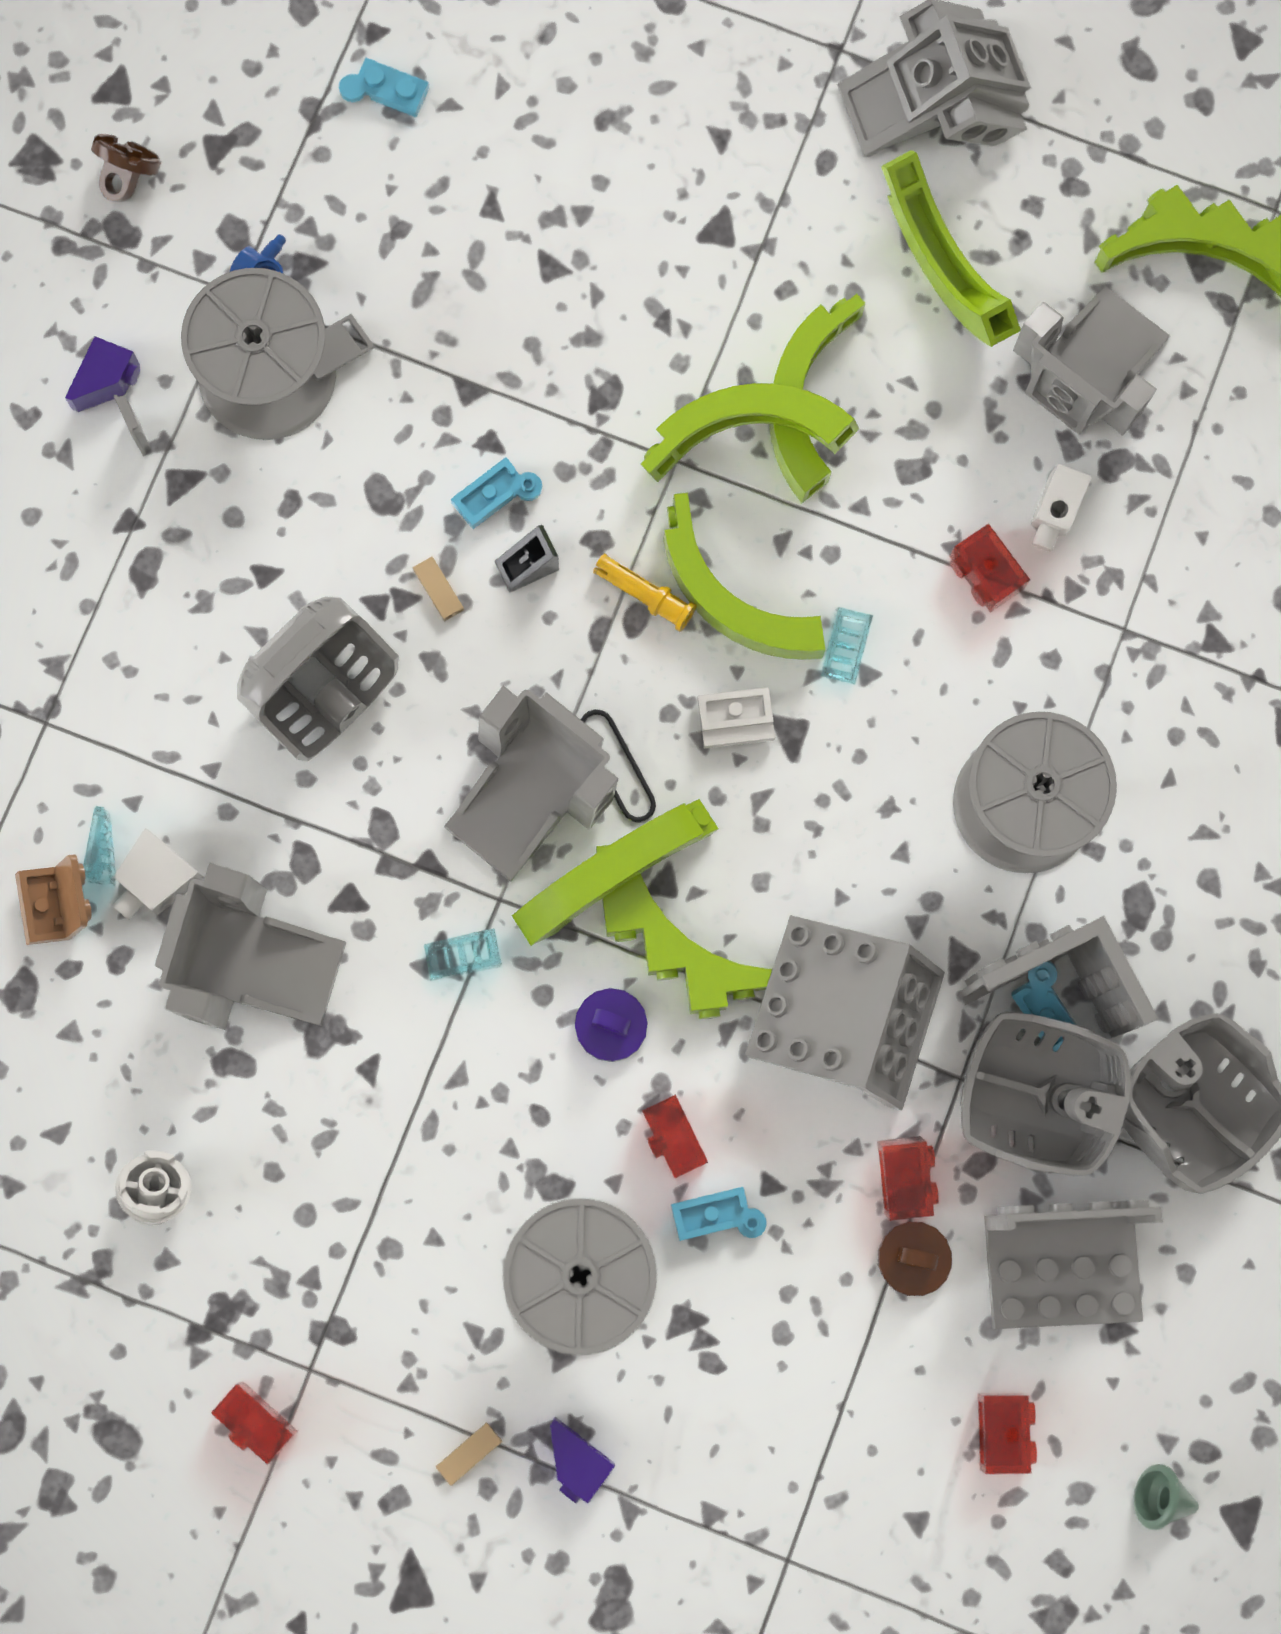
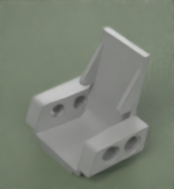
[837,0,1031,157]
[1013,285,1170,436]
[444,685,619,882]
[154,863,346,1030]

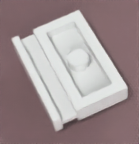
[697,687,776,749]

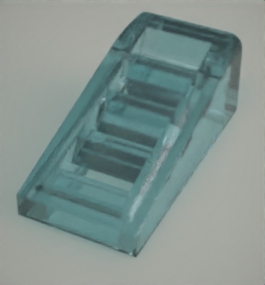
[820,607,873,685]
[83,806,117,886]
[424,928,502,981]

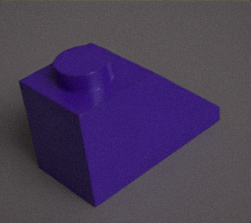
[65,336,141,412]
[550,1416,615,1504]

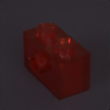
[949,523,1030,613]
[641,1094,708,1180]
[877,1136,939,1221]
[211,1381,299,1465]
[977,1393,1037,1474]

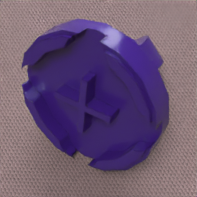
[575,988,648,1062]

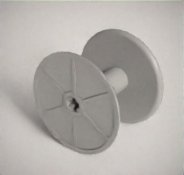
[181,268,336,440]
[953,711,1117,873]
[503,1198,657,1355]

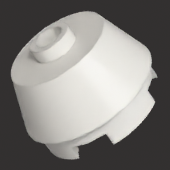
[115,1150,192,1225]

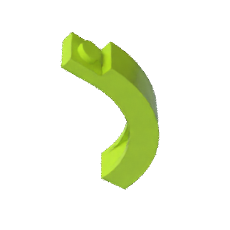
[881,150,1021,347]
[769,293,866,503]
[640,383,860,482]
[663,492,826,660]
[511,799,719,946]

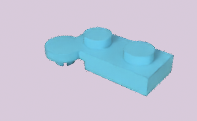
[338,57,430,118]
[451,457,542,530]
[1011,961,1078,1052]
[671,1187,767,1241]

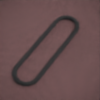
[581,709,656,822]

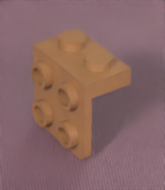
[15,854,91,945]

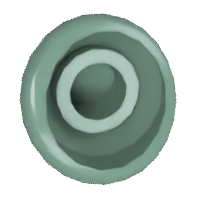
[1134,1464,1199,1530]

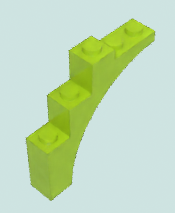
[1094,184,1281,298]
[596,845,772,1019]

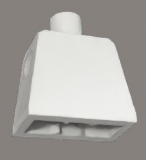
[1031,463,1092,552]
[113,828,204,920]

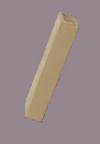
[412,556,464,622]
[436,1422,502,1486]

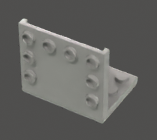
[745,915,945,1111]
[959,916,1159,1038]
[984,1199,1163,1329]

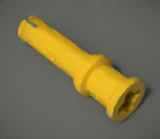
[593,553,697,632]

